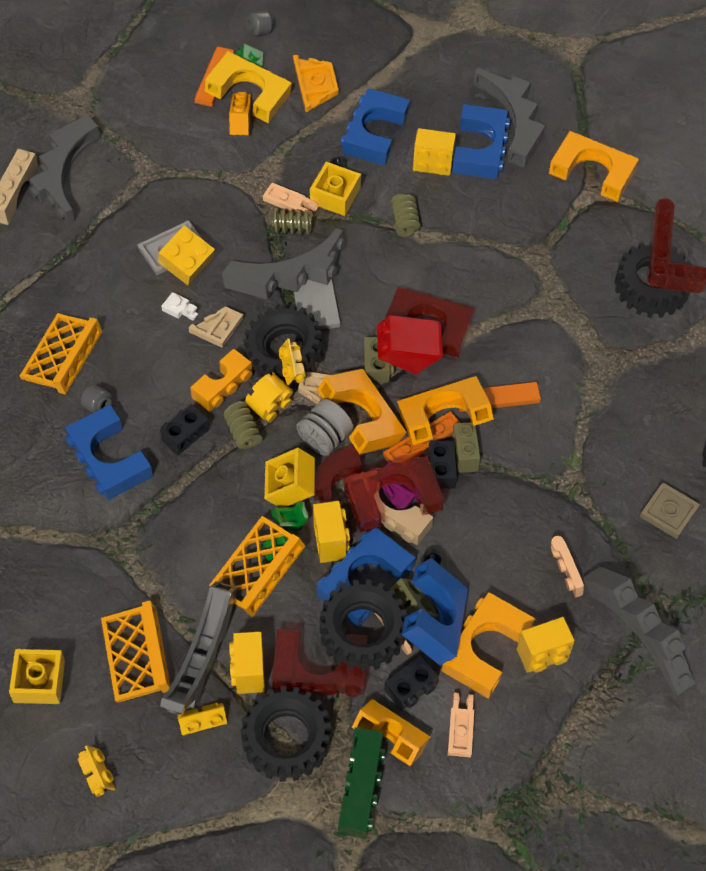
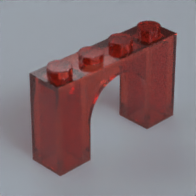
[385,287,474,358]
[344,456,444,532]
[272,629,368,697]

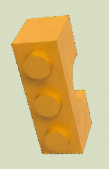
[190,349,252,412]
[352,699,430,766]

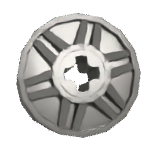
[297,399,353,456]

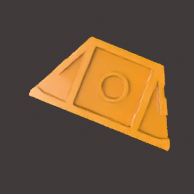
[293,55,338,112]

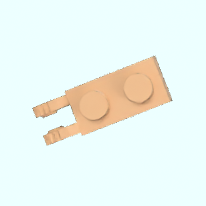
[263,183,318,216]
[551,536,584,598]
[448,693,474,758]

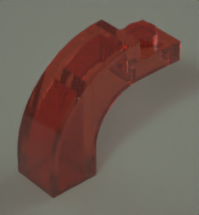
[313,447,361,503]

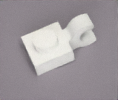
[161,292,198,320]

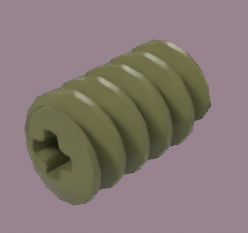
[391,194,420,237]
[272,208,313,235]
[224,401,263,449]

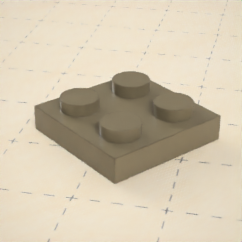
[640,482,700,539]

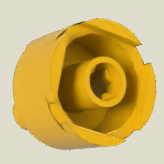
[245,372,293,423]

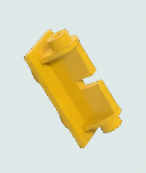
[279,338,306,385]
[177,702,227,735]
[78,745,116,797]

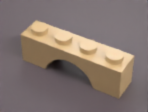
[0,149,39,225]
[347,472,433,546]

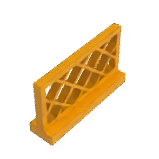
[20,313,103,395]
[209,516,306,617]
[101,600,171,703]

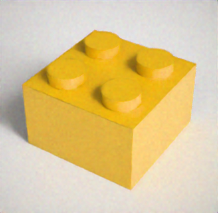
[413,128,456,176]
[310,162,361,216]
[158,225,215,286]
[264,448,315,508]
[313,501,350,563]
[517,617,575,673]
[229,632,265,694]
[9,649,65,704]

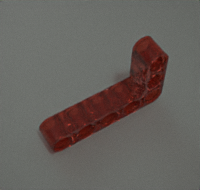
[647,198,706,293]

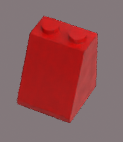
[376,315,443,375]

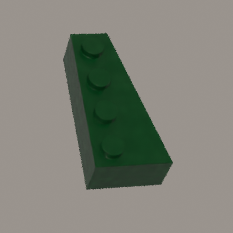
[338,727,386,839]

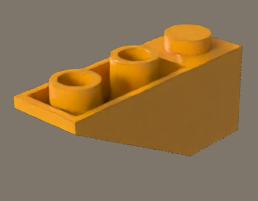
[229,92,251,135]

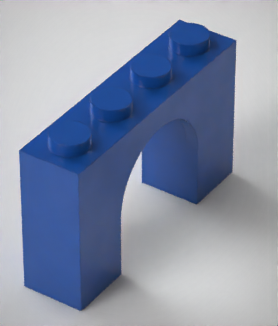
[341,88,410,166]
[452,104,510,179]
[65,405,153,500]
[317,527,415,628]
[402,558,468,665]

